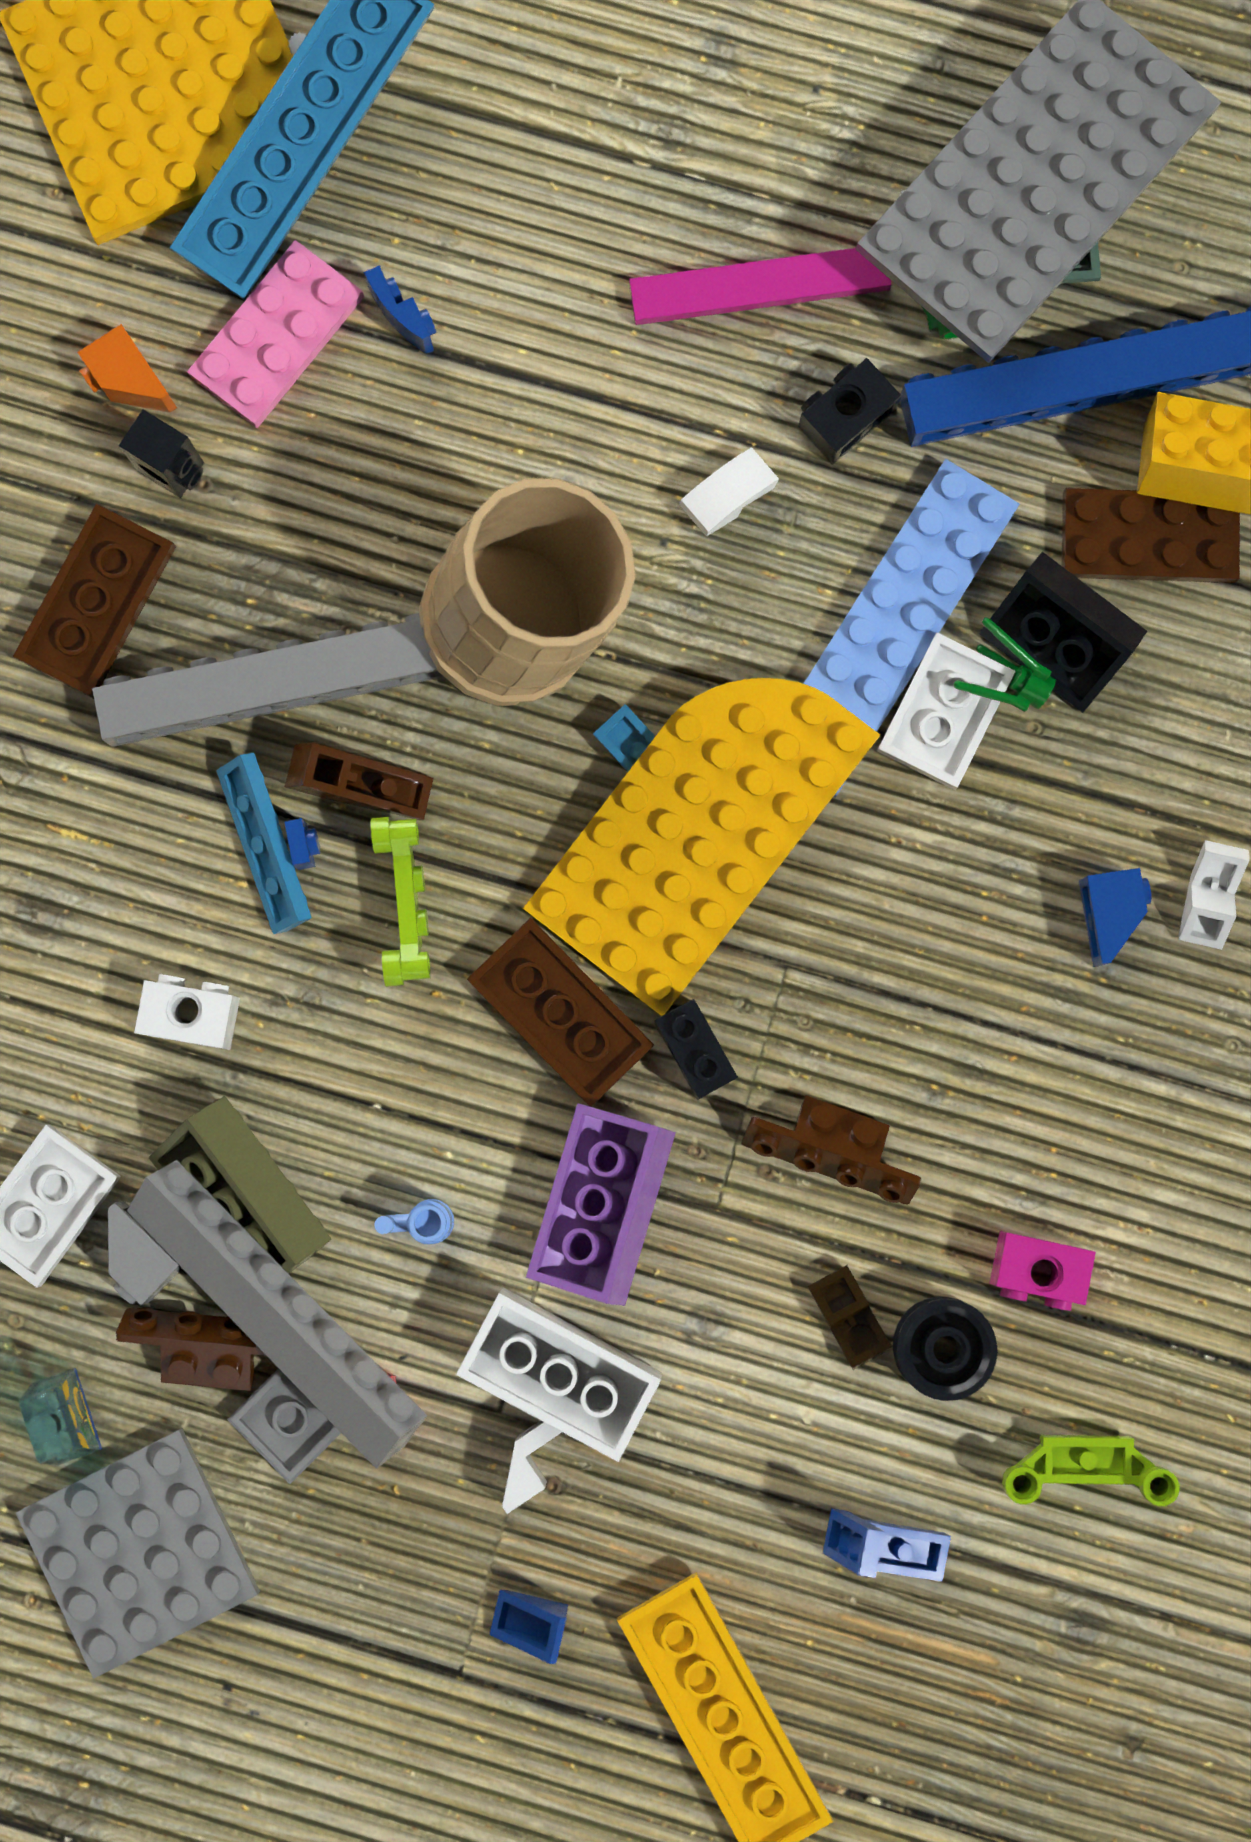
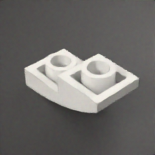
[679,447,779,536]

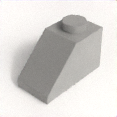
[108,1201,182,1305]

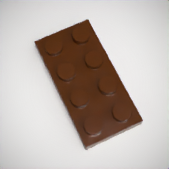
[1062,488,1240,583]
[13,504,176,699]
[467,918,655,1107]

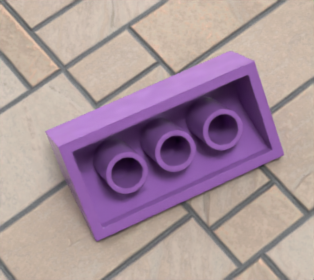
[526,1103,676,1306]

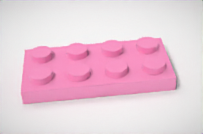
[187,240,364,428]

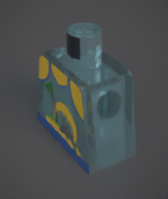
[19,1368,102,1465]

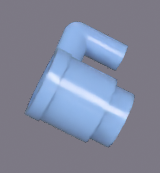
[374,1199,454,1244]

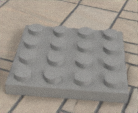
[16,1428,260,1679]

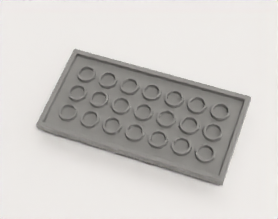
[856,0,1221,363]

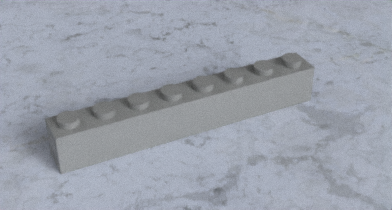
[92,613,444,747]
[127,1160,427,1469]

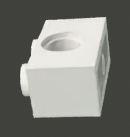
[134,974,240,1050]

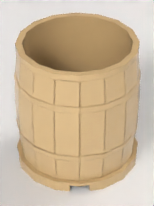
[419,478,636,706]

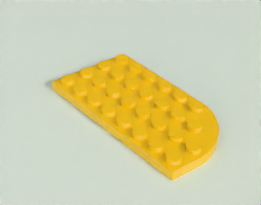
[523,678,880,1016]

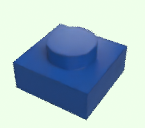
[284,818,320,870]

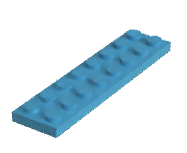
[170,0,435,301]

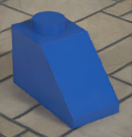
[1079,868,1152,967]

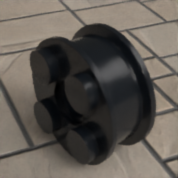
[892,1296,998,1401]

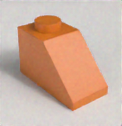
[77,324,177,413]

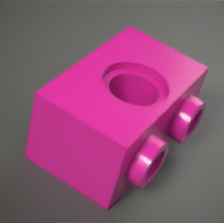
[989,1231,1096,1311]

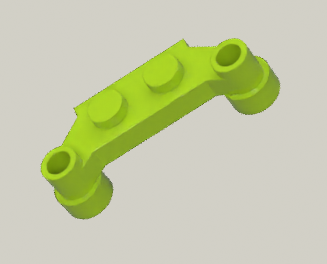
[371,817,431,987]
[1002,1435,1180,1506]

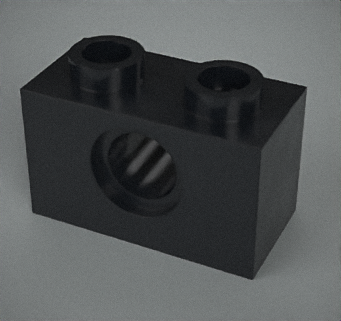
[798,358,902,465]
[119,409,204,498]
[654,999,738,1100]

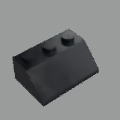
[979,551,1148,713]

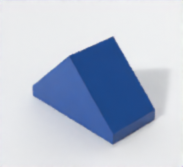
[489,1590,568,1664]

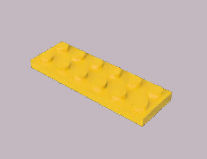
[617,1572,833,1842]

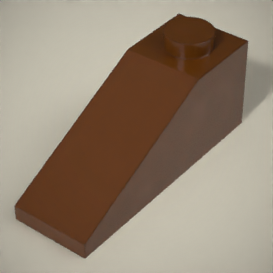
[285,742,434,820]

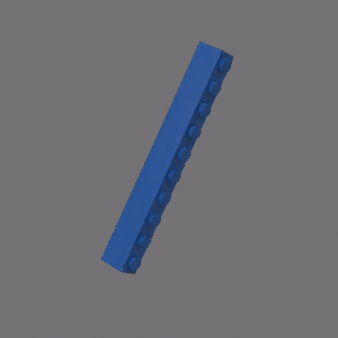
[900,306,1251,447]

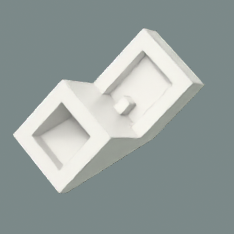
[1178,840,1249,950]
[502,1420,562,1514]

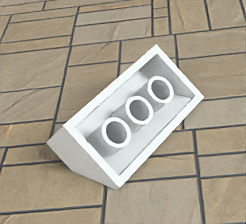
[456,1288,662,1462]

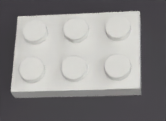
[877,632,1015,790]
[0,1125,121,1288]

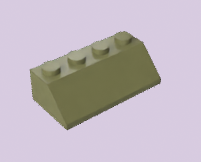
[149,1096,332,1274]

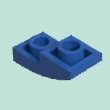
[364,265,437,354]

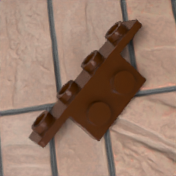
[741,1095,921,1205]
[116,1307,265,1391]

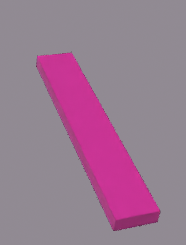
[629,248,892,325]

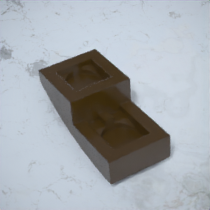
[808,1265,892,1370]

